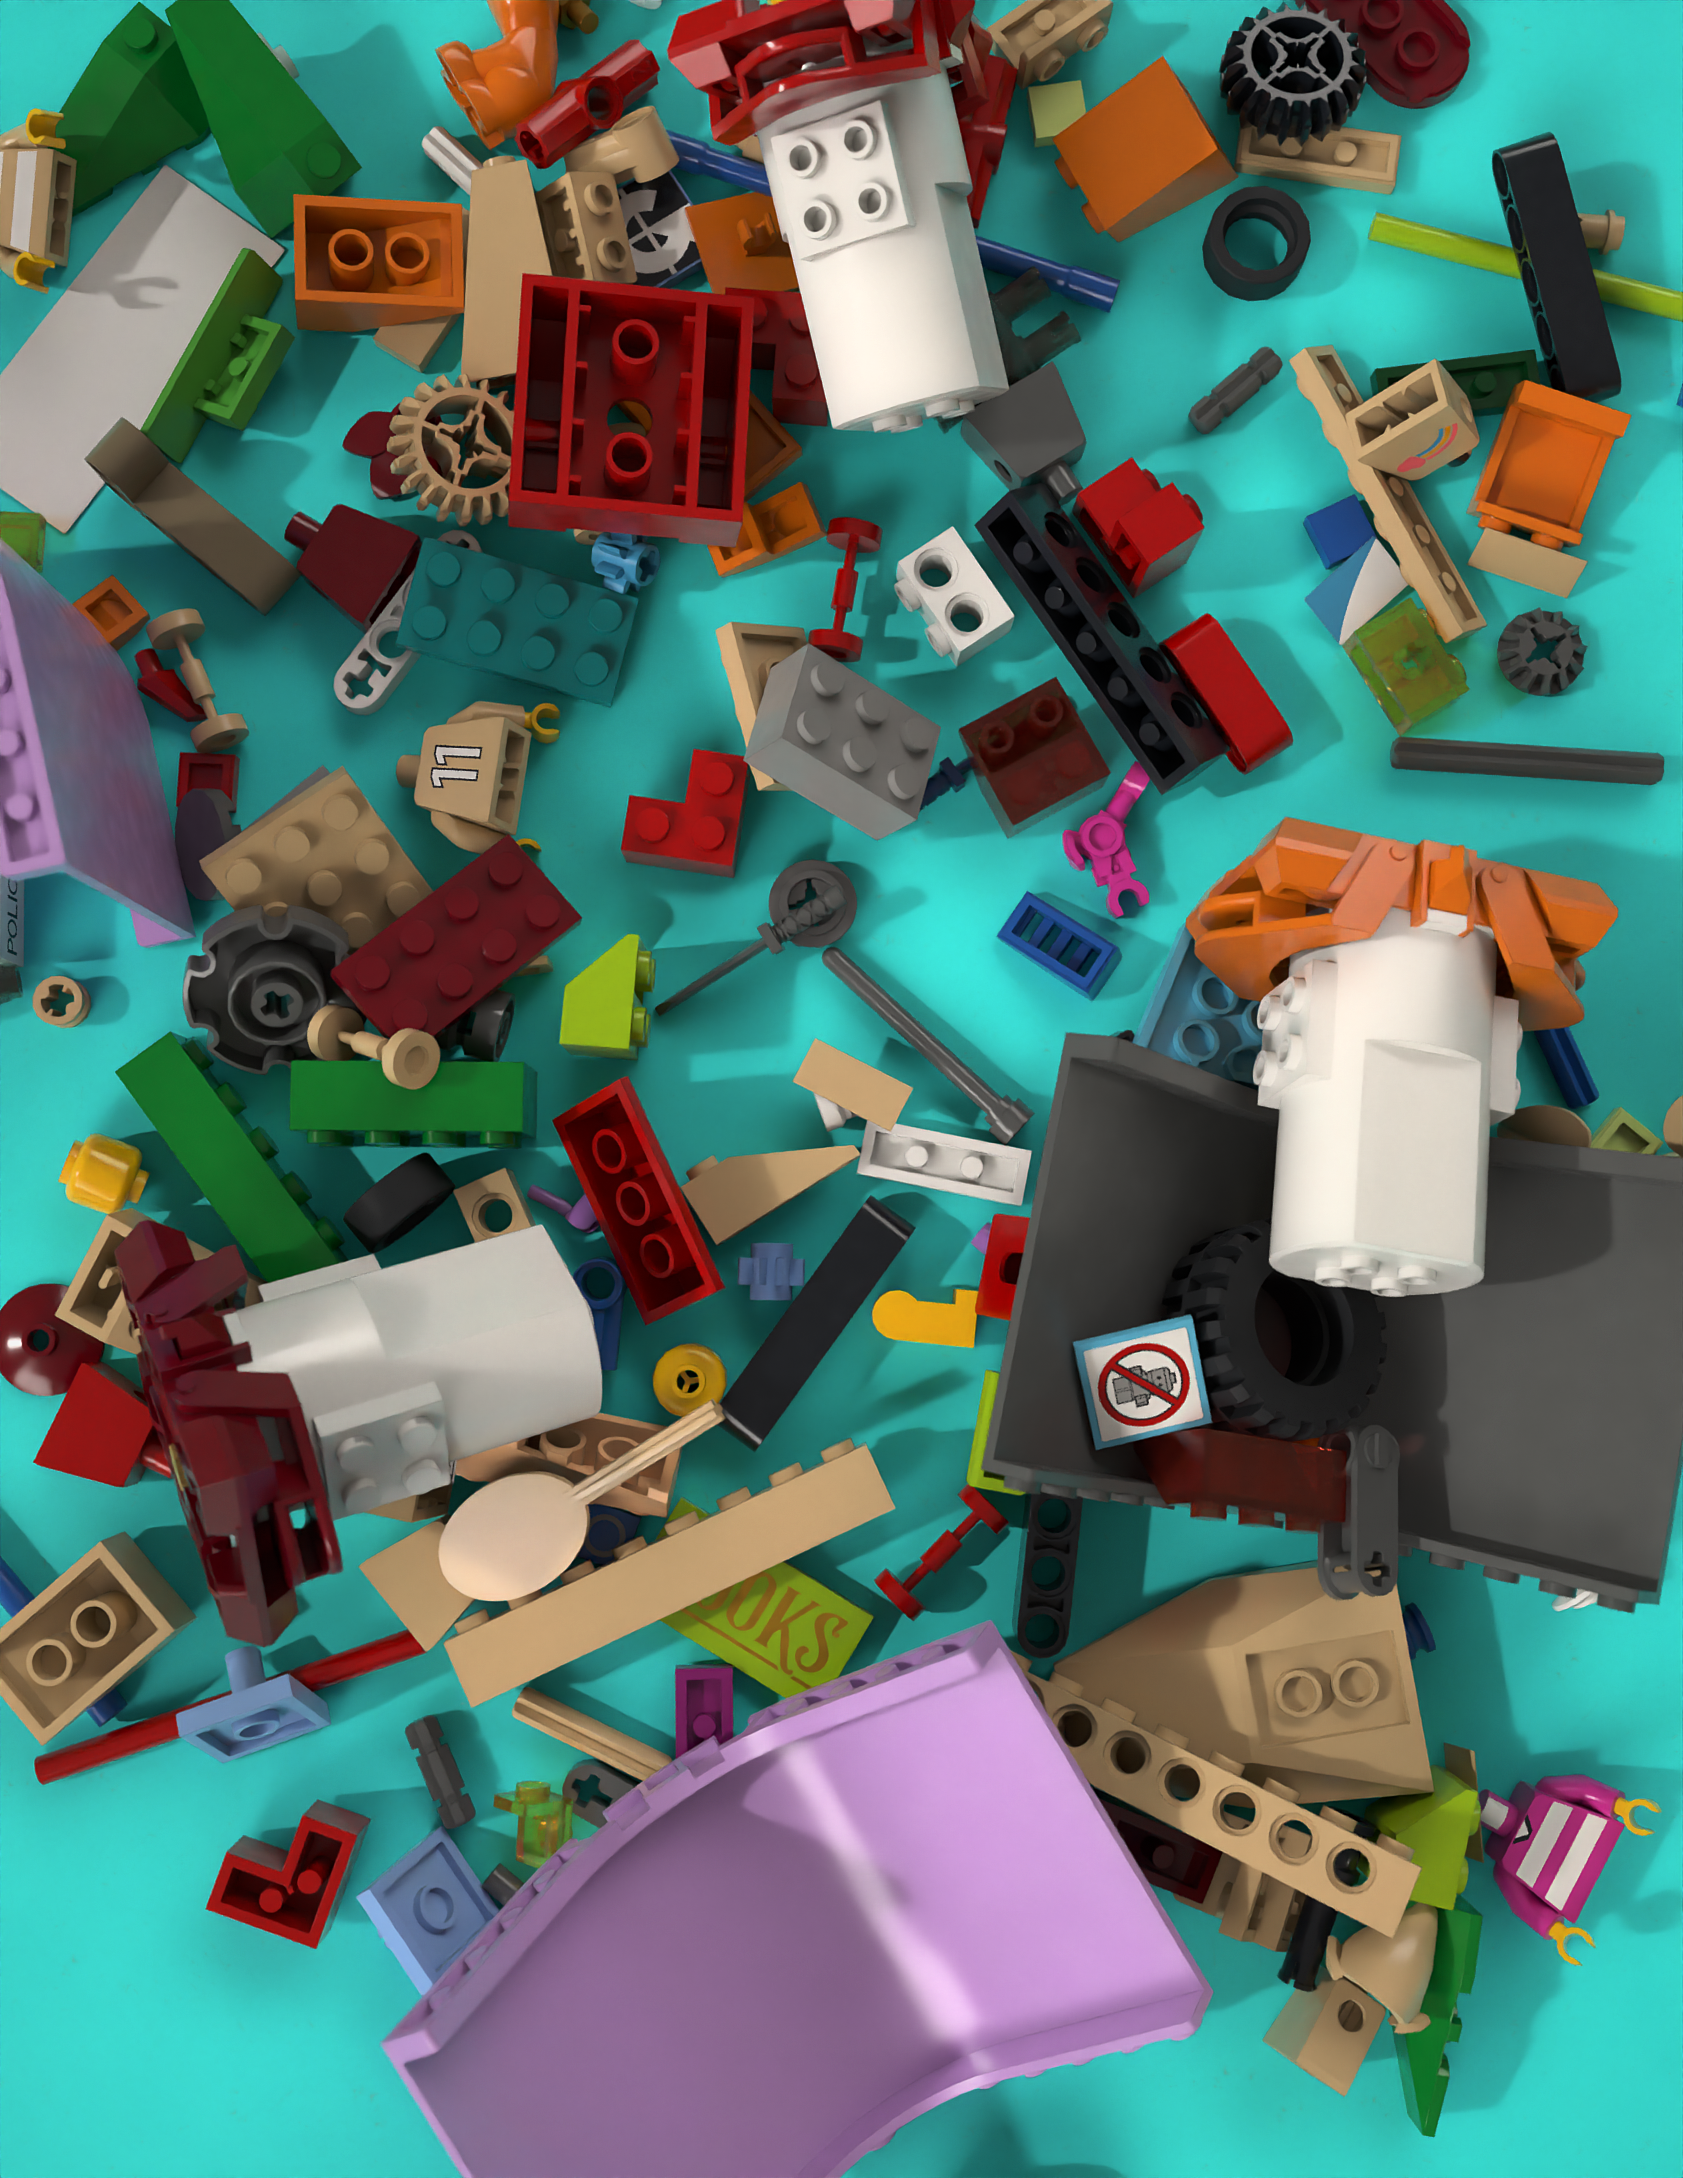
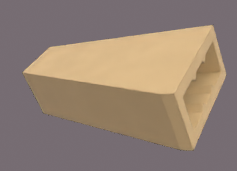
[461,155,553,390]

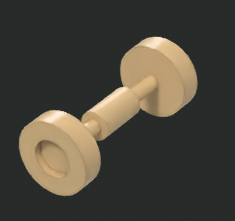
[146,608,249,753]
[307,1004,440,1089]

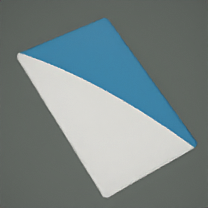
[1304,536,1408,645]

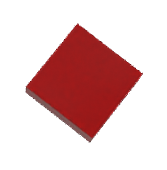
[176,752,240,813]

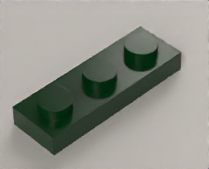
[1370,349,1541,417]

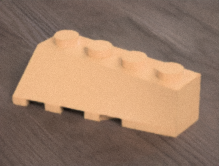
[455,1413,683,1518]

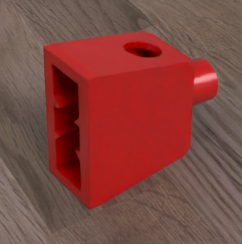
[33,1361,173,1488]

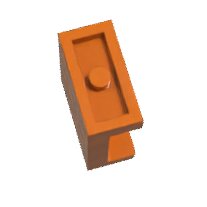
[1466,380,1631,552]

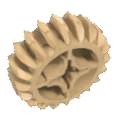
[387,373,527,527]

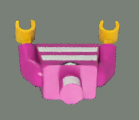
[1478,1774,1661,1966]

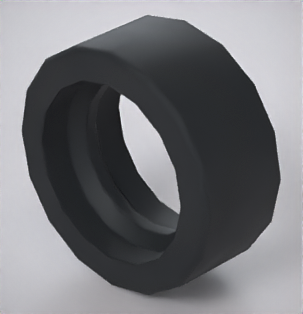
[1202,186,1311,301]
[343,1152,455,1253]

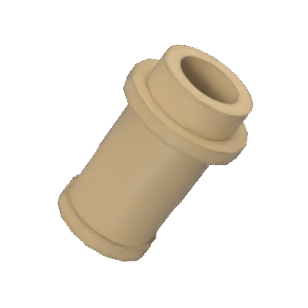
[1577,209,1625,255]

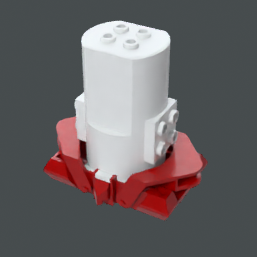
[667,0,1009,434]

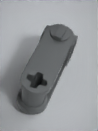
[1316,1423,1400,1601]

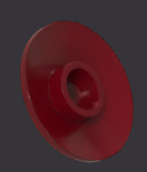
[0,1284,105,1396]

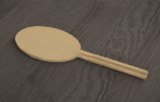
[439,1399,726,1601]

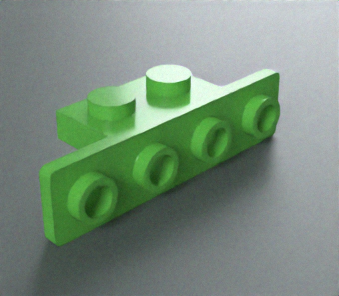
[140,248,295,463]

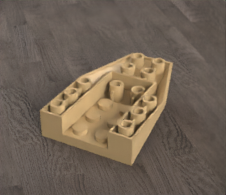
[1053,1560,1435,1808]

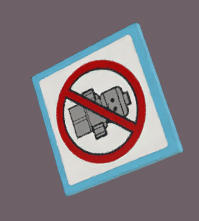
[1073,1314,1212,1450]

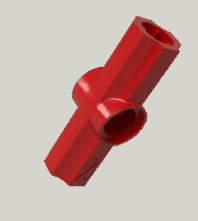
[514,39,660,169]
[958,55,1018,229]

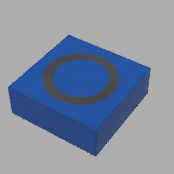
[577,1504,642,1565]

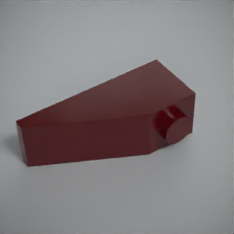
[1091,1786,1223,1904]

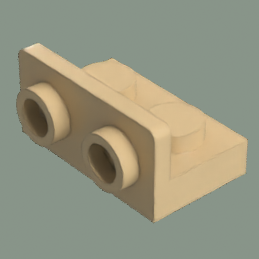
[535,172,637,284]

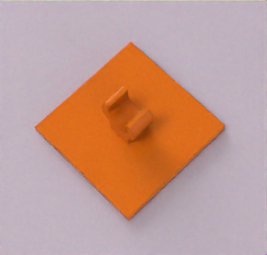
[685,192,800,295]

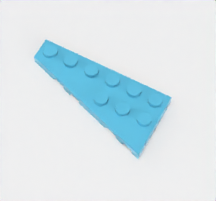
[1132,922,1263,1091]

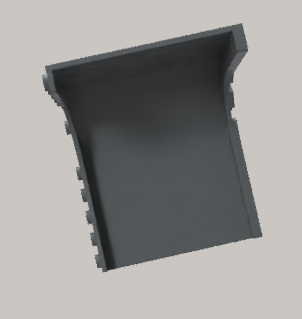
[981,1032,1683,1613]

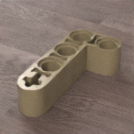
[84,417,301,616]

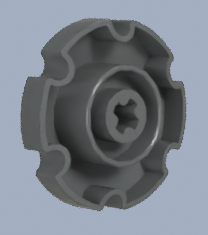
[183,905,367,1075]

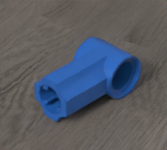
[573,1256,628,1370]

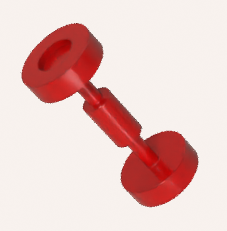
[808,517,883,663]
[874,1484,1009,1621]

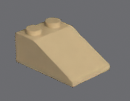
[0,1531,197,1746]

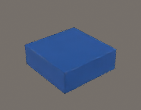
[1303,494,1378,570]

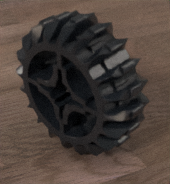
[1219,1,1367,147]

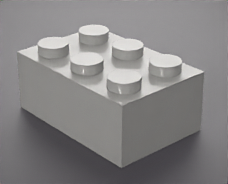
[743,643,941,841]

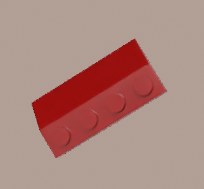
[552,1076,726,1325]

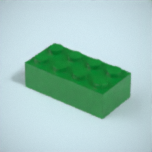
[289,1060,537,1149]

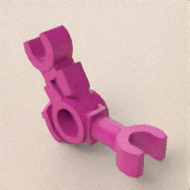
[1062,761,1150,919]

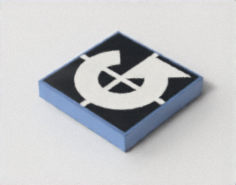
[617,170,704,289]

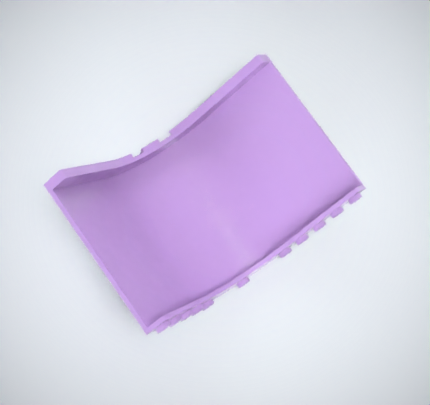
[0,538,196,948]
[380,1620,1214,2178]

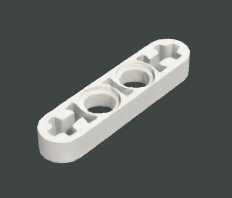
[333,530,483,715]

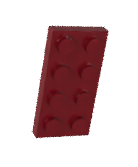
[331,834,582,1039]

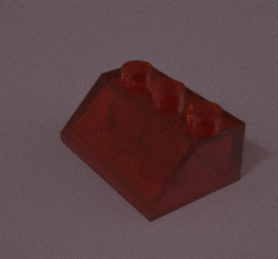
[1133,1429,1347,1534]

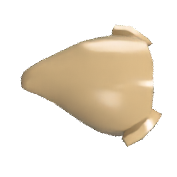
[1326,1902,1438,2034]

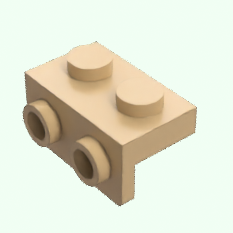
[986,0,1113,90]

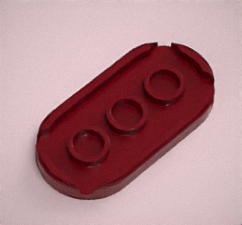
[1294,0,1470,109]

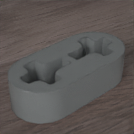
[562,1759,640,1828]

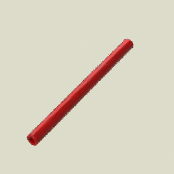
[34,1629,427,1785]

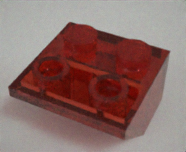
[958,677,1111,839]

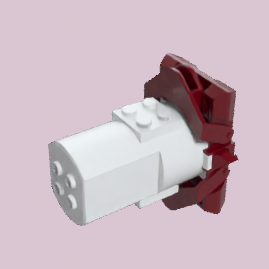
[114,1220,602,1647]

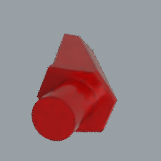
[134,648,207,722]

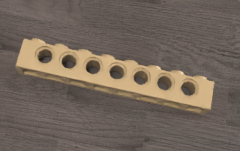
[1010,1650,1422,1938]

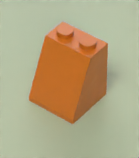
[1052,56,1239,243]

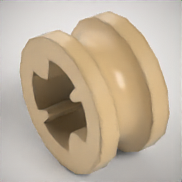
[33,976,91,1028]

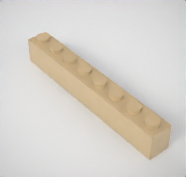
[443,1438,895,1708]

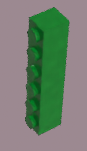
[115,1031,349,1283]

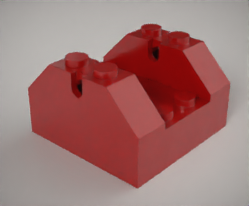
[508,273,754,547]

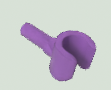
[527,1184,600,1233]

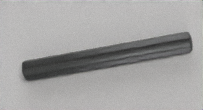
[1390,737,1664,785]

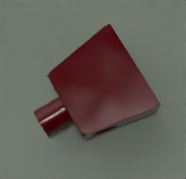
[284,504,422,634]

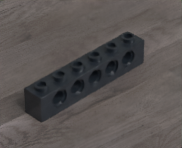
[974,482,1231,795]

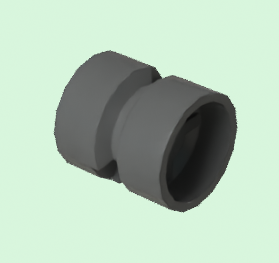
[435,990,515,1062]

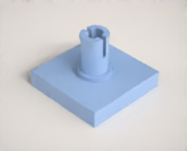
[176,1646,331,1763]
[356,1826,499,1997]

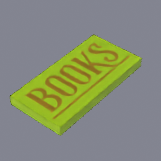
[655,1497,874,1698]

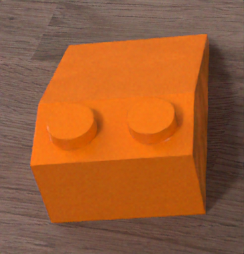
[293,194,464,332]

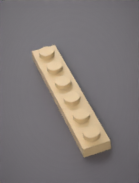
[1289,345,1487,644]

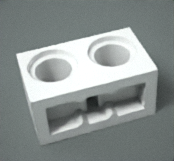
[894,526,1015,667]

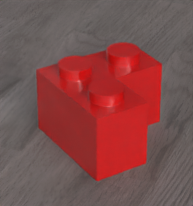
[725,287,828,427]
[1072,457,1205,599]
[621,749,751,878]
[205,1800,371,1949]

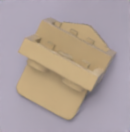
[1173,1811,1313,1952]

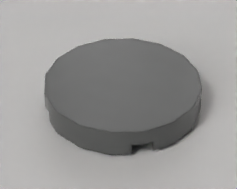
[175,788,243,901]

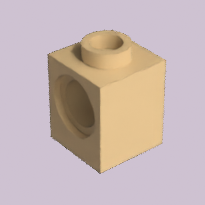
[453,1168,536,1242]

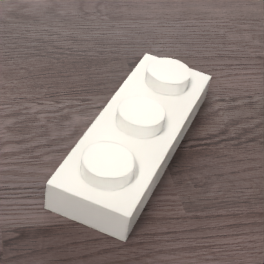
[856,1120,1032,1207]

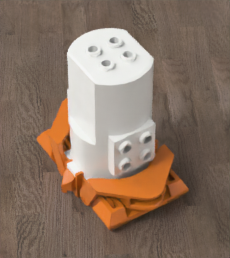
[1186,817,1618,1297]

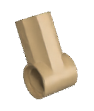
[563,106,679,185]

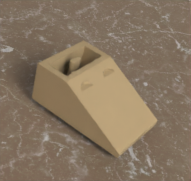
[55,1208,268,1354]

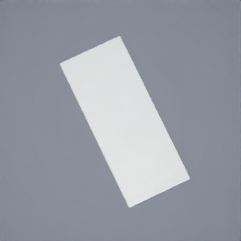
[0,165,285,534]

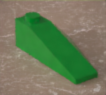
[165,0,362,238]
[48,2,211,217]
[1389,1894,1483,2137]

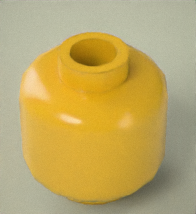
[58,1133,150,1214]
[652,1343,727,1417]

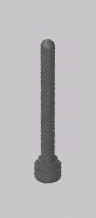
[822,947,1035,1145]

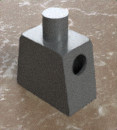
[960,361,1086,506]

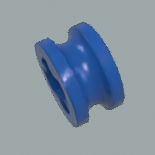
[1402,1602,1436,1660]

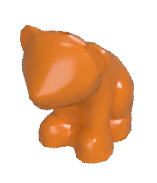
[435,0,559,150]

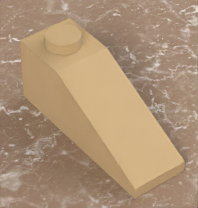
[680,1145,860,1246]

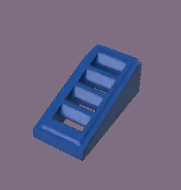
[997,891,1122,1001]

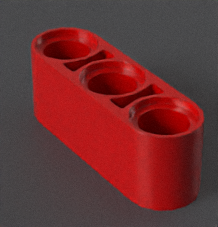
[1159,613,1293,775]

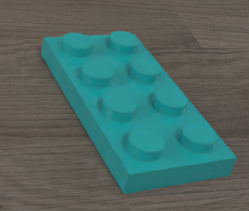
[395,536,639,708]

